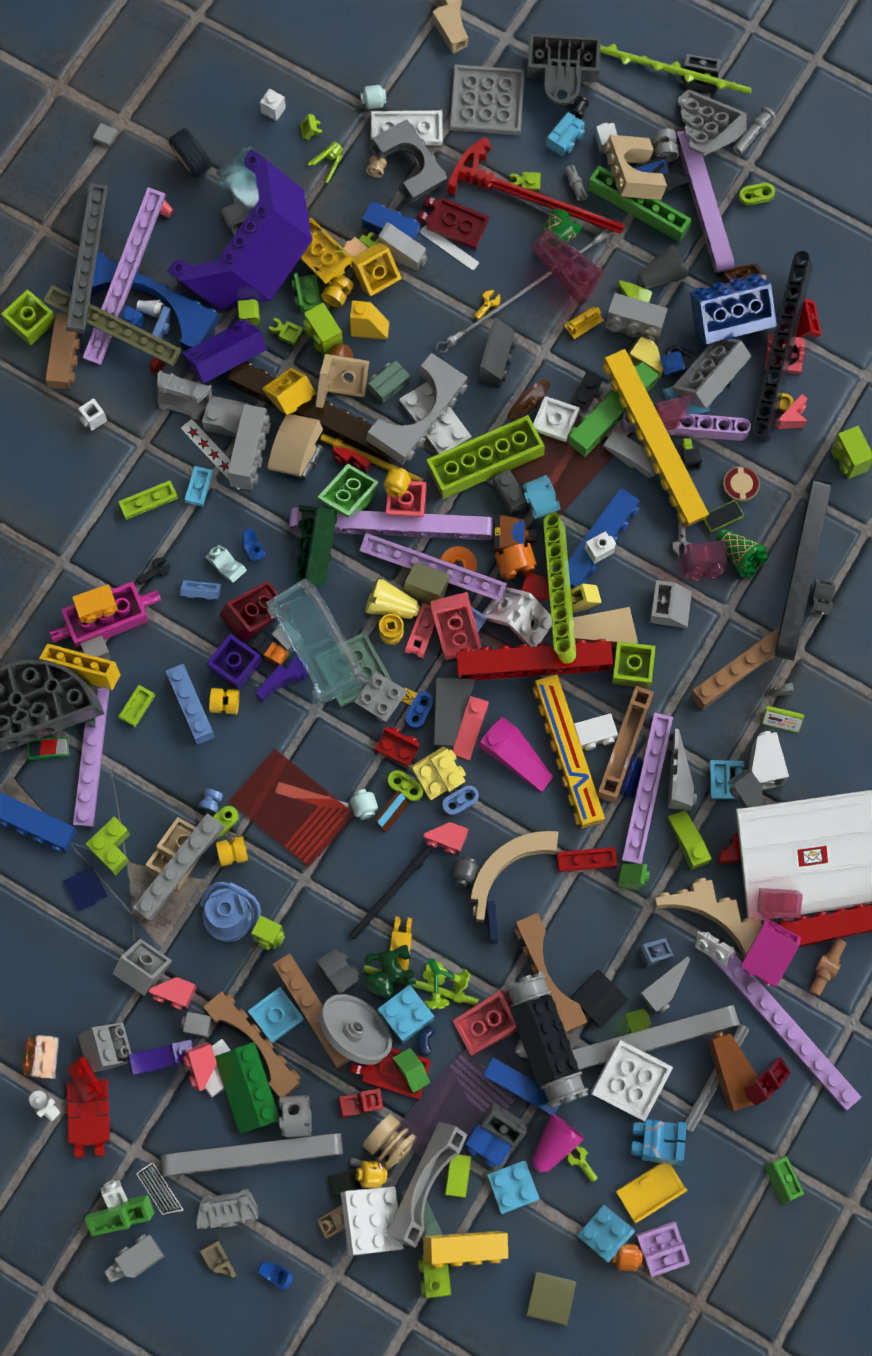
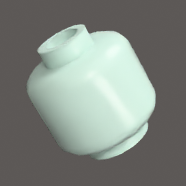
[360,85,387,110]
[350,789,378,820]

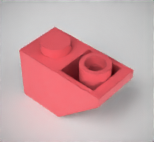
[423,822,469,855]
[149,977,197,1010]
[183,1042,217,1091]

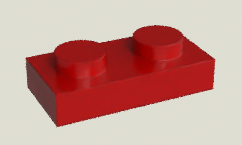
[67,1057,104,1103]

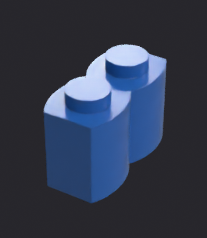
[464,1123,512,1168]

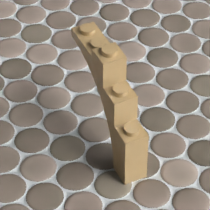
[432,0,468,54]
[654,878,762,958]

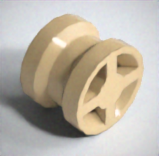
[366,155,387,178]

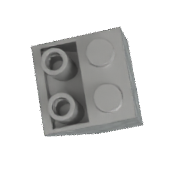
[649,580,692,628]
[78,1023,132,1073]

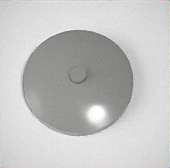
[319,994,392,1065]

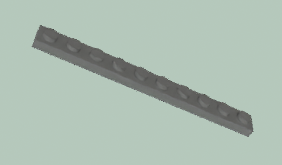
[66,183,108,334]

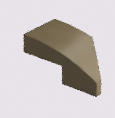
[200,1240,237,1277]

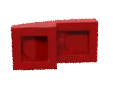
[338,1088,384,1118]

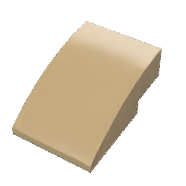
[268,414,323,477]
[145,817,198,891]

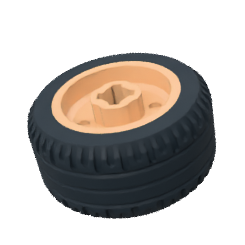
[168,128,212,177]

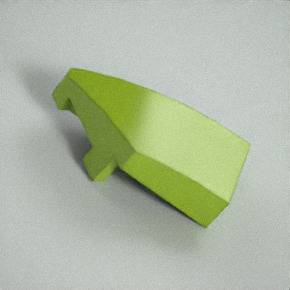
[617,280,652,303]

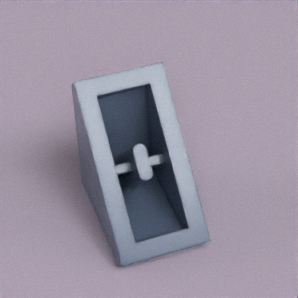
[638,938,674,968]

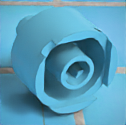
[523,475,561,519]

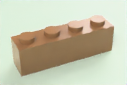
[46,313,80,390]

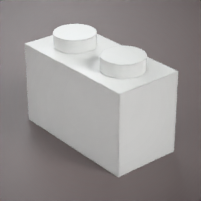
[574,713,618,751]

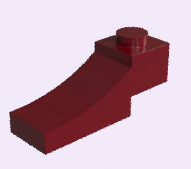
[744,1056,791,1106]

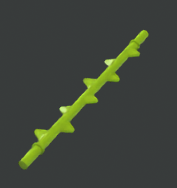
[600,44,752,95]

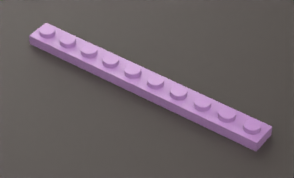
[83,187,166,365]
[711,955,861,1111]

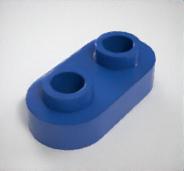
[406,692,433,729]

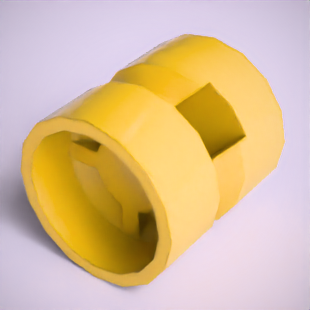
[321,275,354,308]
[379,614,404,645]
[209,688,240,715]
[216,836,248,867]

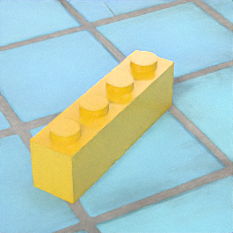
[39,644,121,690]
[423,1231,508,1267]

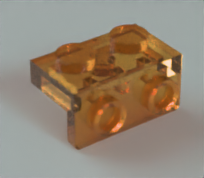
[23,1035,59,1079]

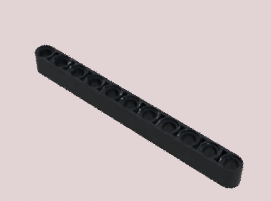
[752,251,813,443]
[774,479,832,661]

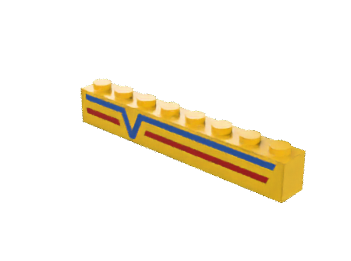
[532,674,605,829]

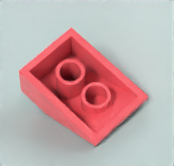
[430,592,482,661]
[453,990,518,1056]

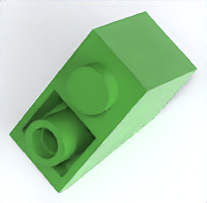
[617,864,650,891]

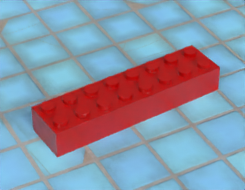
[456,639,613,681]

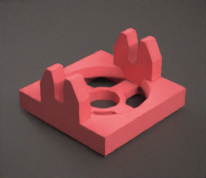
[764,334,805,374]

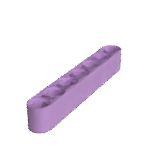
[621,411,751,441]

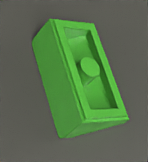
[765,1157,804,1204]

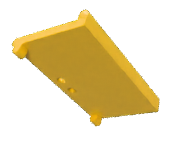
[616,1163,687,1224]

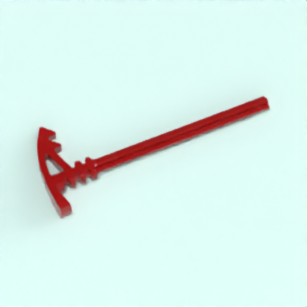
[447,137,625,234]

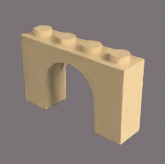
[604,135,667,200]

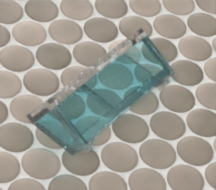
[266,578,369,703]

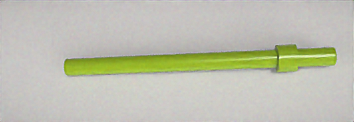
[363,965,479,1006]

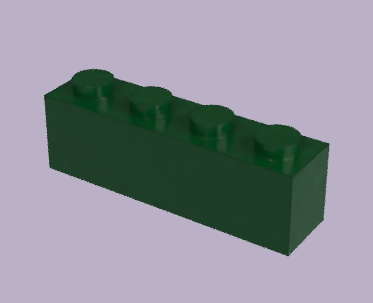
[296,505,337,586]

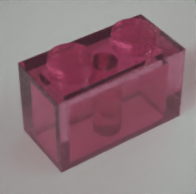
[757,888,803,920]

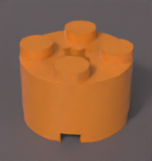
[494,543,537,581]

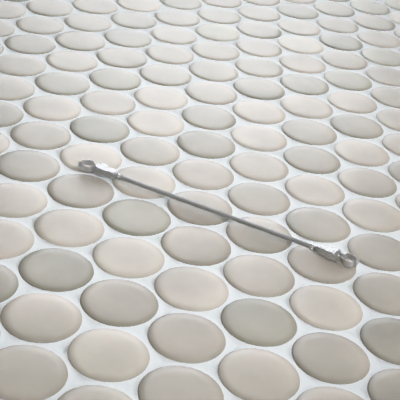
[435,221,619,355]

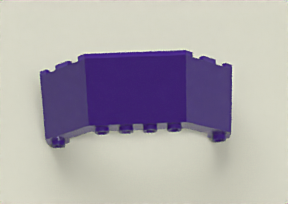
[167,149,313,311]

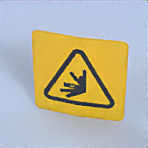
[401,688,418,705]

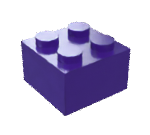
[207,634,262,691]

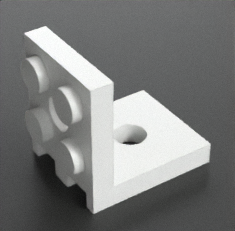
[482,587,552,647]

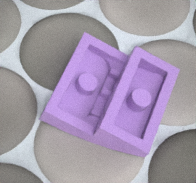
[636,1221,690,1277]

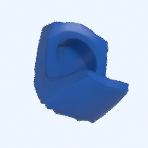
[243,529,266,561]
[258,1261,293,1290]

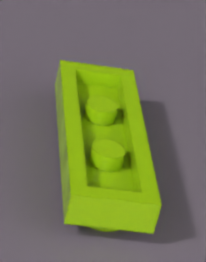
[118,480,178,520]

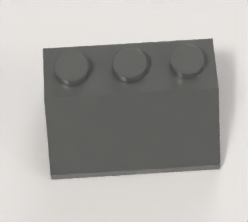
[479,318,517,387]

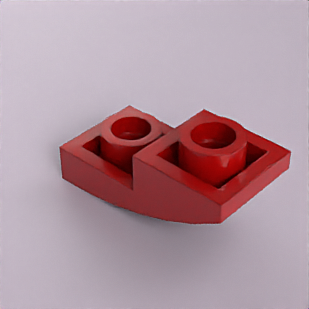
[333,447,371,474]

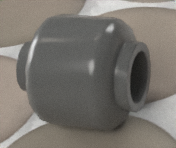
[451,857,480,888]

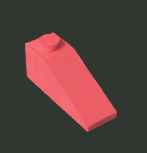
[453,696,489,761]

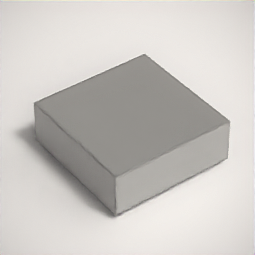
[93,123,117,147]

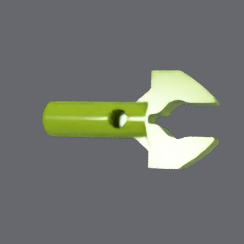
[568,1146,598,1182]

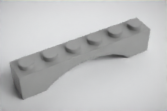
[133,813,226,921]
[387,1122,468,1248]

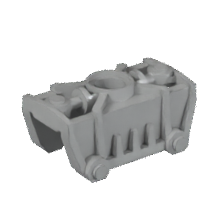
[157,371,212,420]
[197,1188,259,1229]

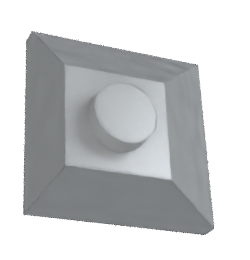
[202,396,249,437]

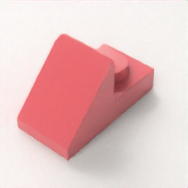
[776,394,808,429]

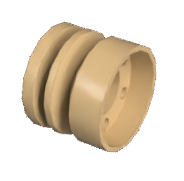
[363,1114,417,1169]

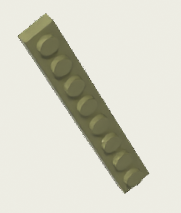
[43,285,182,367]

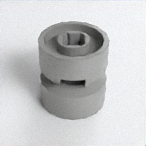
[653,129,679,162]

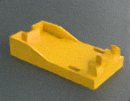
[300,217,353,285]

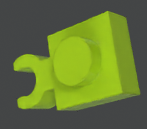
[510,172,541,192]
[269,318,304,346]

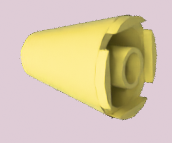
[365,577,420,619]

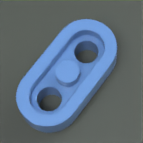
[443,786,479,816]

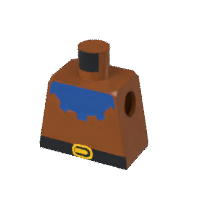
[494,514,536,555]

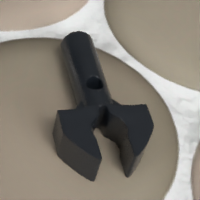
[137,558,170,585]

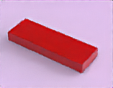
[556,847,617,873]

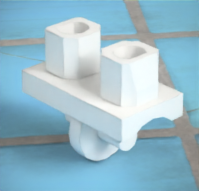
[29,1090,60,1122]

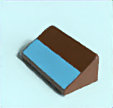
[375,791,409,832]

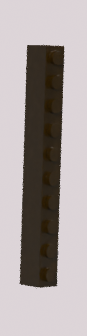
[228,361,394,464]

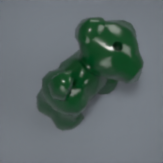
[365,945,416,1000]

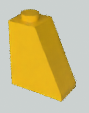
[350,301,389,340]

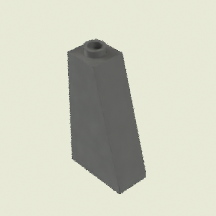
[434,678,475,750]

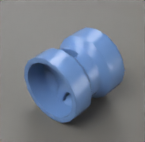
[198,788,223,814]

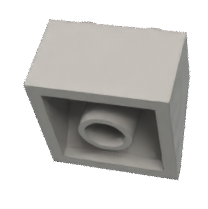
[112,939,172,996]

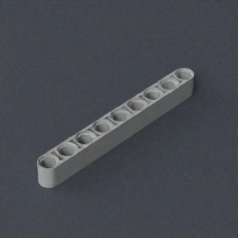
[572,1005,740,1071]
[161,1133,343,1177]

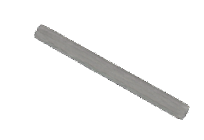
[685,1024,749,1132]

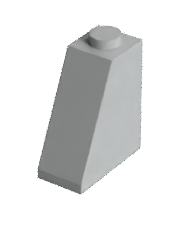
[379,222,427,271]

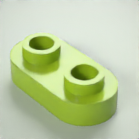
[739,183,775,206]
[388,770,423,802]
[213,806,239,840]

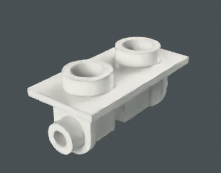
[695,931,736,967]

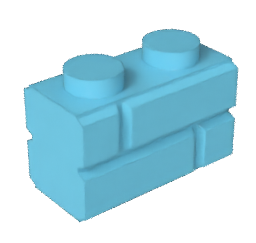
[546,112,585,156]

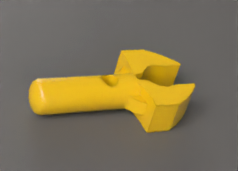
[474,290,500,320]

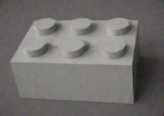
[605,293,668,343]

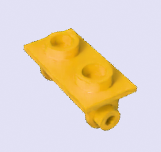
[564,306,604,340]

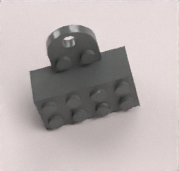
[527,33,601,106]

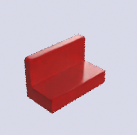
[788,298,822,338]

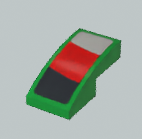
[26,737,69,760]

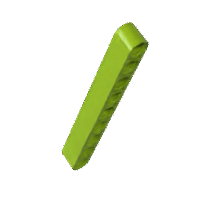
[544,513,576,663]

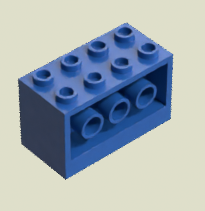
[690,274,777,344]

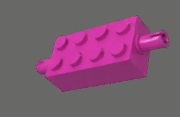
[50,581,161,650]

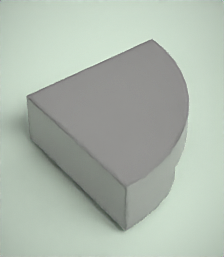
[771,683,794,696]

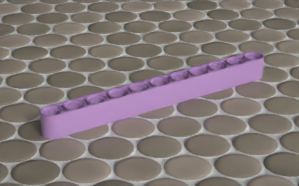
[289,508,495,540]

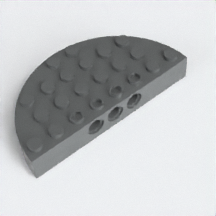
[0,659,104,753]

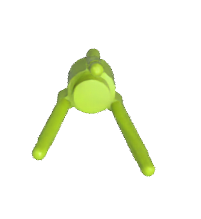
[308,142,343,183]

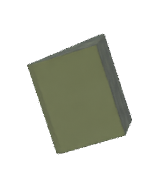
[404,562,451,606]

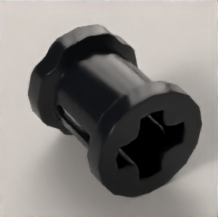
[568,95,590,119]

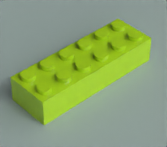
[427,415,545,499]

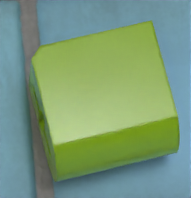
[238,299,260,326]

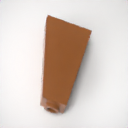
[706,1031,771,1111]

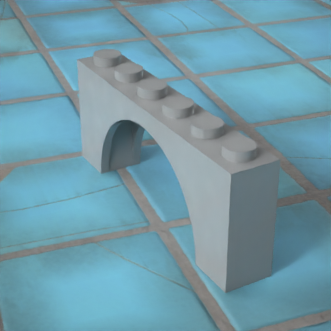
[366,353,468,465]

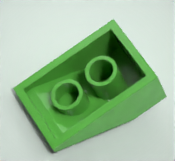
[317,464,379,518]

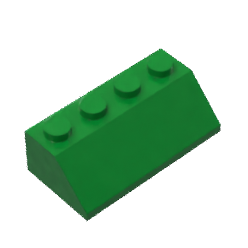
[215,1042,279,1134]

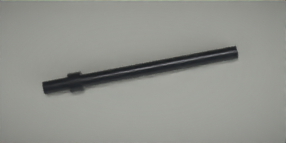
[349,846,432,939]

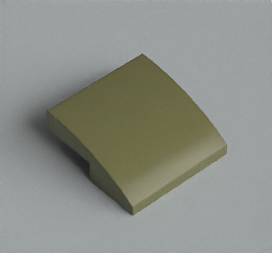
[526,1272,576,1326]

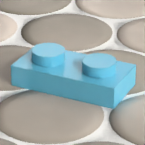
[185,466,213,507]

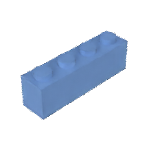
[166,664,215,745]

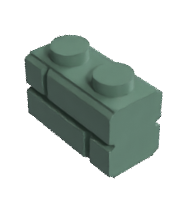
[368,361,410,404]

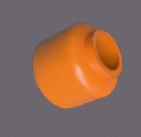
[611,1244,642,1272]

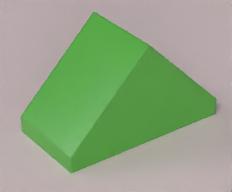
[393,1048,430,1093]

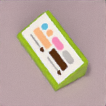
[762,706,805,733]

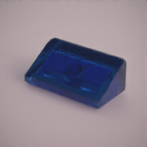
[620,754,643,798]

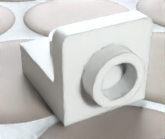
[101,1180,128,1208]

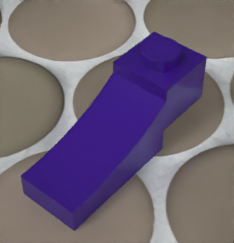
[255,655,311,703]
[127,1040,192,1076]

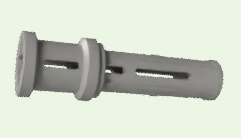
[733,107,776,155]

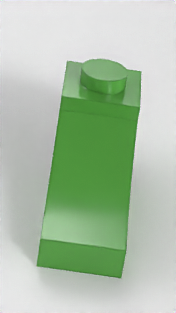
[85,1195,155,1236]

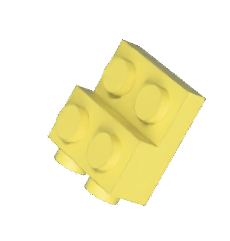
[411,746,466,800]

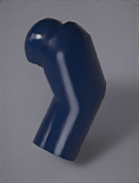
[417,1025,436,1056]

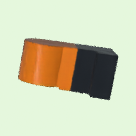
[251,632,290,666]

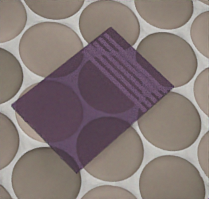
[397,1049,518,1181]

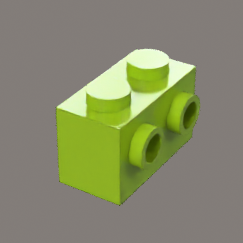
[251,915,285,951]
[418,1255,451,1298]

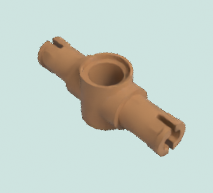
[809,938,847,996]

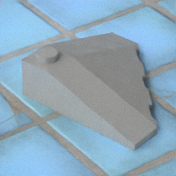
[678,89,747,156]

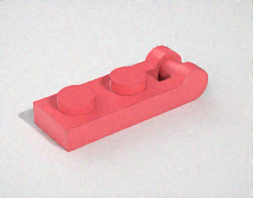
[405,603,435,659]

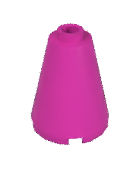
[531,1114,584,1173]

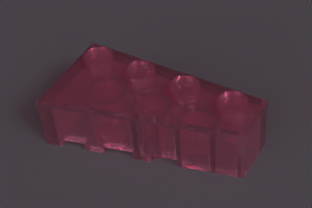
[531,229,605,305]

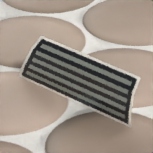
[136,1163,183,1215]

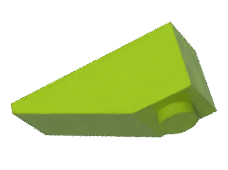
[667,810,711,870]

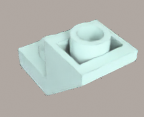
[205,545,247,583]

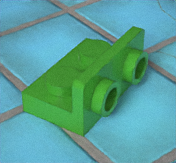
[291,273,321,313]

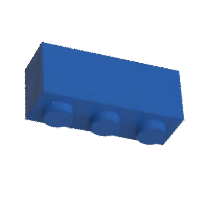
[362,202,420,240]

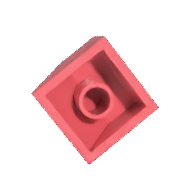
[386,481,427,517]

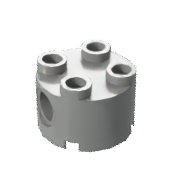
[279,1095,312,1138]

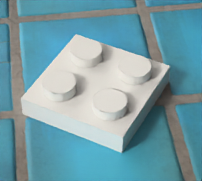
[533,396,580,442]

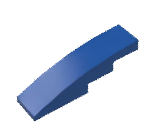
[483,1058,561,1115]

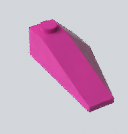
[479,717,553,793]

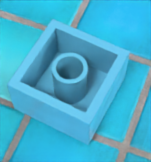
[378,985,434,1044]

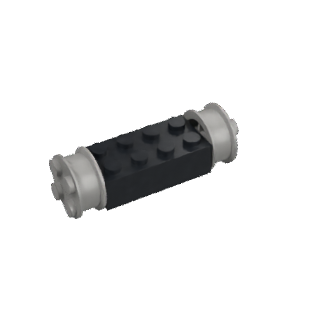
[505,972,588,1109]

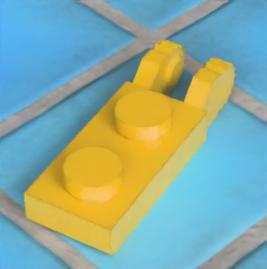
[390,916,412,970]

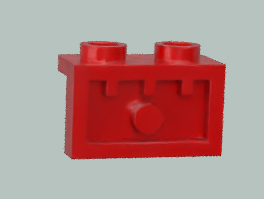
[375,726,420,768]

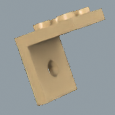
[316,354,370,408]

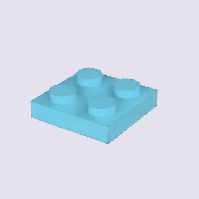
[248,987,304,1044]
[487,1161,540,1214]
[577,1205,635,1262]

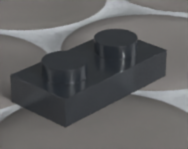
[570,372,603,413]

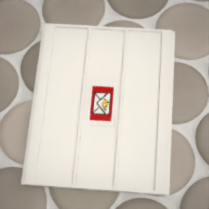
[736,790,872,920]

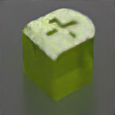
[624,1009,650,1034]

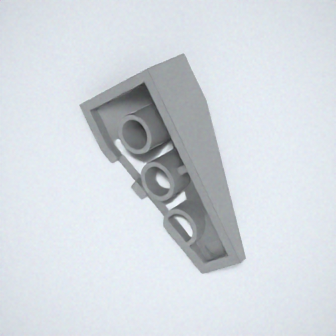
[667,729,697,811]

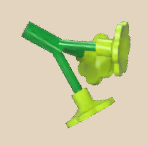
[423,958,470,1009]

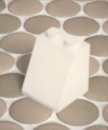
[748,731,789,790]

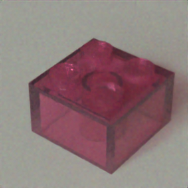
[682,541,727,580]

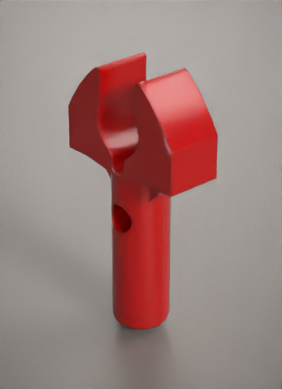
[149,357,165,373]

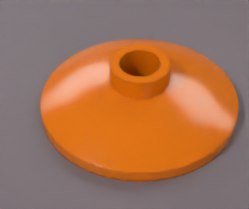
[440,546,477,572]

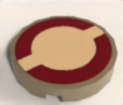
[722,466,760,503]

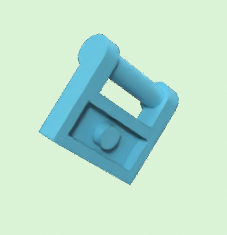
[709,760,745,801]

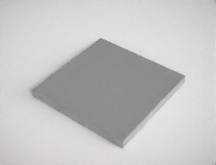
[450,65,525,135]

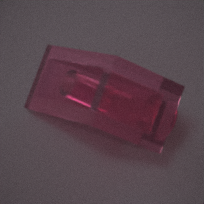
[656,394,694,430]

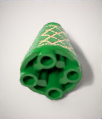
[533,208,582,259]
[716,529,768,579]

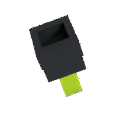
[682,438,702,472]

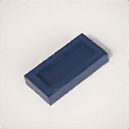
[486,901,498,944]

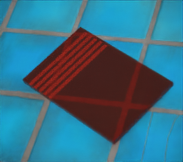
[230,749,354,867]

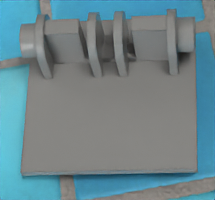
[354,672,408,722]

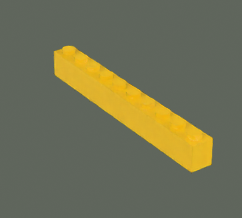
[602,349,709,527]

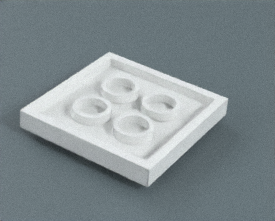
[591,1039,673,1121]
[341,1187,403,1256]

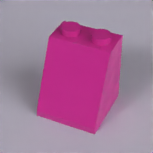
[741,918,801,987]

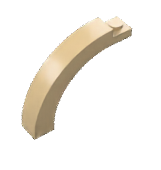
[470,831,559,923]

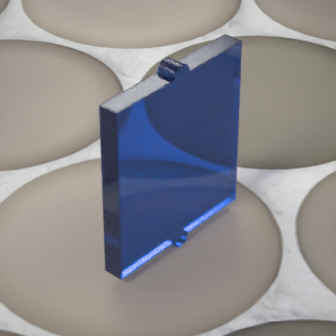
[63,866,108,911]

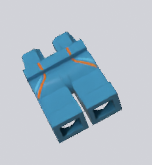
[631,1119,687,1167]

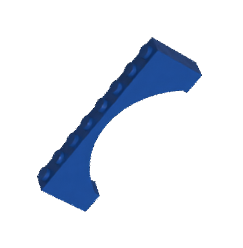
[69,251,219,351]

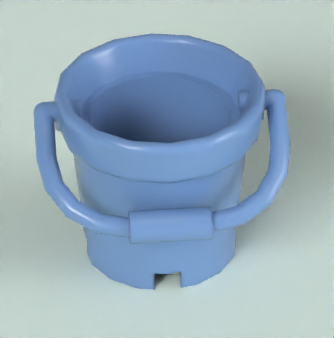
[200,882,261,942]

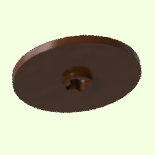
[507,379,551,422]

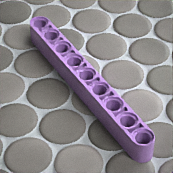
[676,130,734,273]

